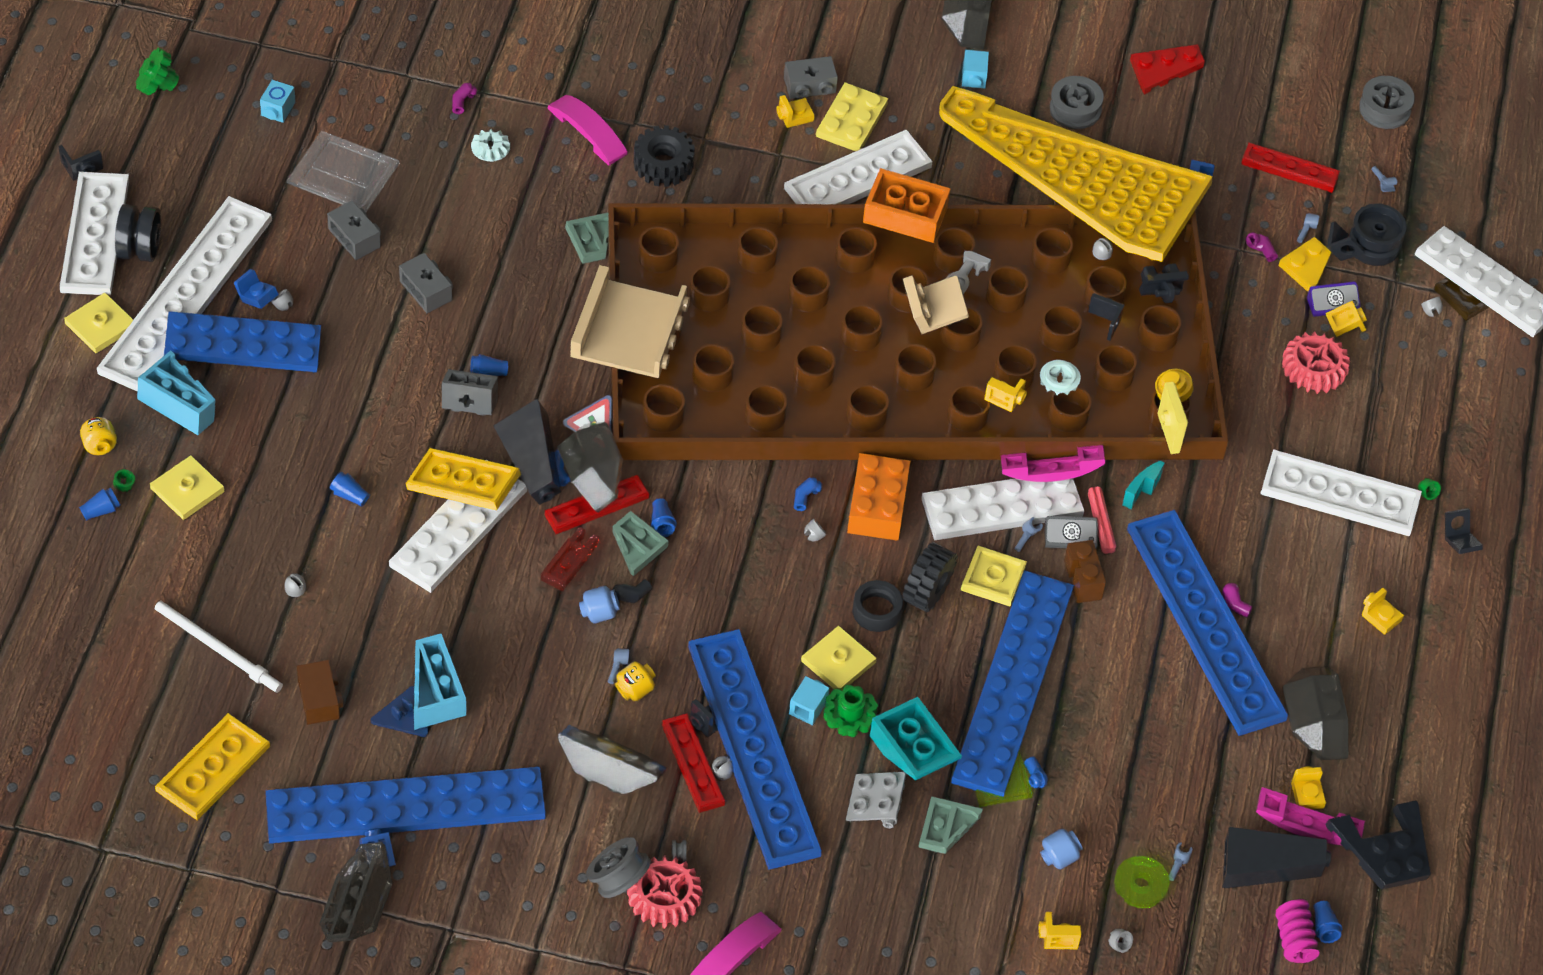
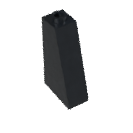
[493,399,561,505]
[1222,827,1331,888]

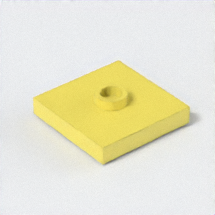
[64,293,133,353]
[1158,382,1188,454]
[150,455,224,520]
[961,546,1027,606]
[801,626,877,691]

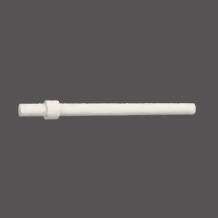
[155,601,283,693]

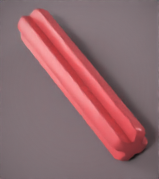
[1088,486,1116,554]

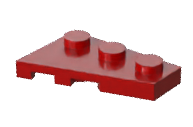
[1130,44,1205,95]

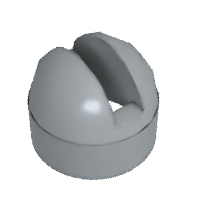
[1092,238,1113,260]
[271,289,293,311]
[1421,297,1443,317]
[804,519,827,542]
[285,574,306,597]
[712,756,733,780]
[1108,929,1133,953]

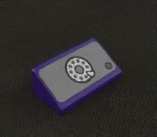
[1307,282,1360,317]

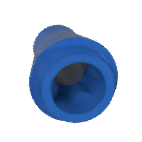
[470,354,508,376]
[330,472,370,507]
[79,488,120,521]
[651,499,677,537]
[1314,901,1343,943]

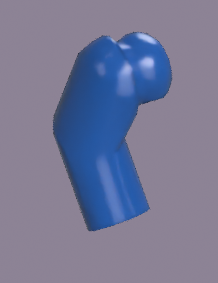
[555,449,571,486]
[794,477,822,511]
[1023,756,1048,788]

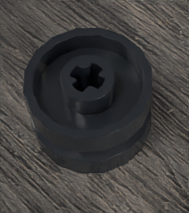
[1348,203,1407,266]
[115,204,161,262]

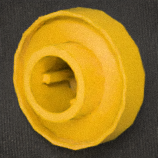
[1155,369,1193,402]

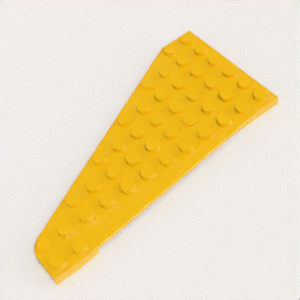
[939,86,1213,262]

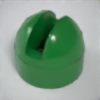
[113,469,135,492]
[1418,478,1441,500]

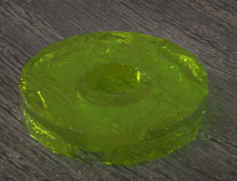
[1114,856,1170,908]

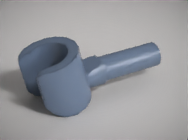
[1371,166,1397,192]
[1297,213,1319,243]
[1015,517,1043,552]
[608,648,629,684]
[1168,842,1193,881]

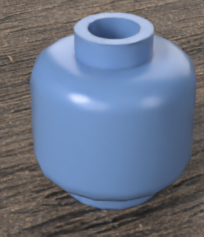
[579,586,620,623]
[1040,828,1083,870]

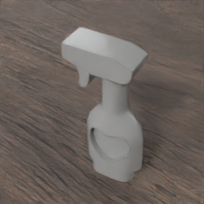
[946,251,991,294]

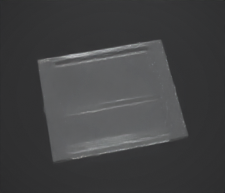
[287,131,399,212]

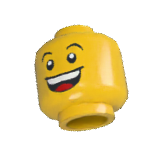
[80,417,117,455]
[615,661,656,701]

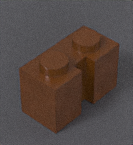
[1064,540,1106,603]
[296,660,343,725]

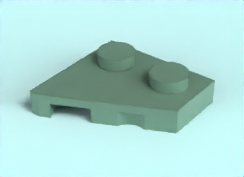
[565,213,608,264]
[612,511,668,576]
[919,796,982,854]

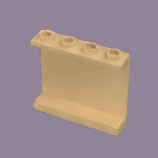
[571,265,690,378]

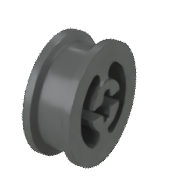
[1050,76,1104,129]
[1359,76,1415,129]
[586,837,651,898]

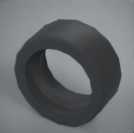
[852,580,903,632]

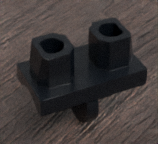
[1139,264,1189,303]

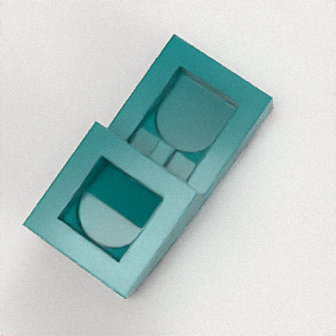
[1122,461,1165,509]

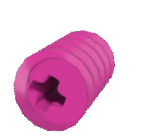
[1275,899,1320,963]

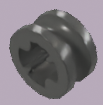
[672,840,686,863]

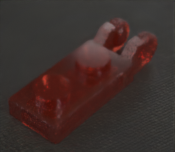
[541,527,600,592]

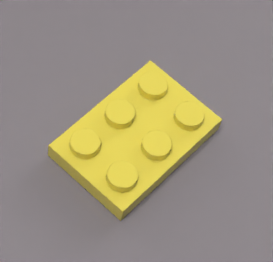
[816,83,888,151]

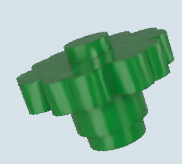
[136,48,179,96]
[823,685,878,737]

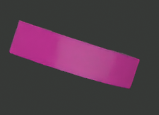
[548,95,627,166]
[1001,445,1105,482]
[1256,787,1365,845]
[690,912,781,975]

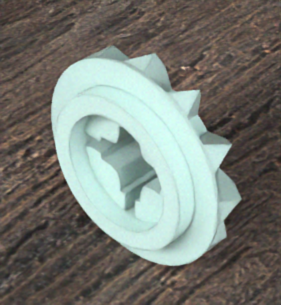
[471,129,510,161]
[1040,360,1081,395]

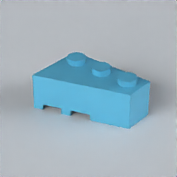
[137,350,215,435]
[414,634,466,730]

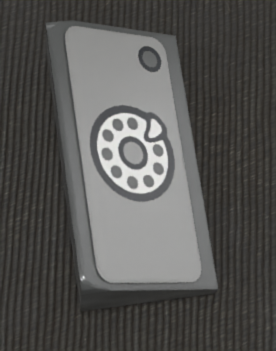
[1044,516,1098,550]

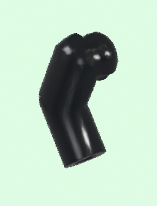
[612,579,652,603]

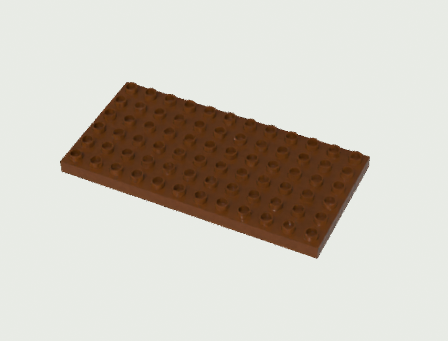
[608,203,1228,460]

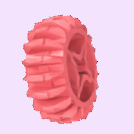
[1282,331,1350,394]
[627,855,703,929]

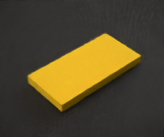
[405,448,521,510]
[155,713,270,821]

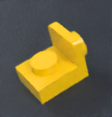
[777,95,814,128]
[1325,301,1367,337]
[984,377,1027,412]
[1362,588,1404,635]
[1291,766,1326,810]
[1039,912,1081,949]

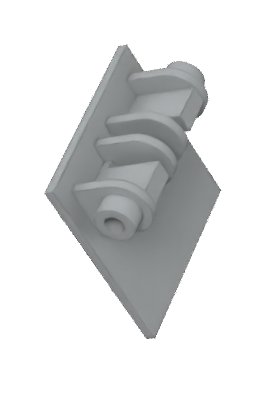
[846,772,907,829]

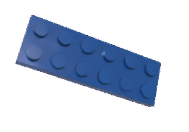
[164,311,321,372]

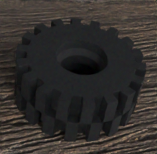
[634,125,695,187]
[903,542,958,612]

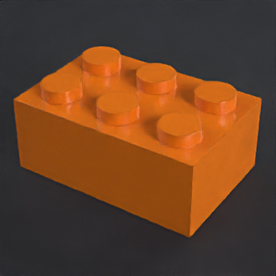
[863,168,951,243]
[847,453,910,541]

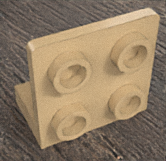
[903,276,969,334]

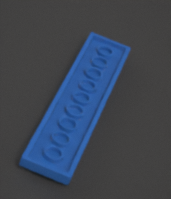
[1127,510,1288,736]
[951,570,1074,799]
[688,629,822,870]
[265,767,545,843]

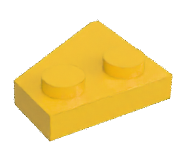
[1279,237,1331,291]

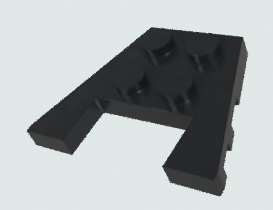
[1325,800,1431,890]

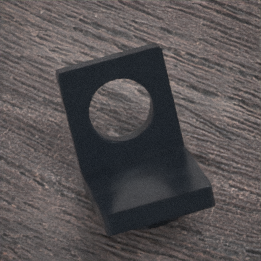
[58,145,103,181]
[1327,222,1365,261]
[1088,293,1124,341]
[1445,508,1483,554]
[690,699,718,738]

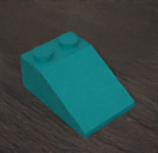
[870,697,962,780]

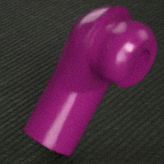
[452,83,477,114]
[1246,232,1278,262]
[1222,583,1253,618]

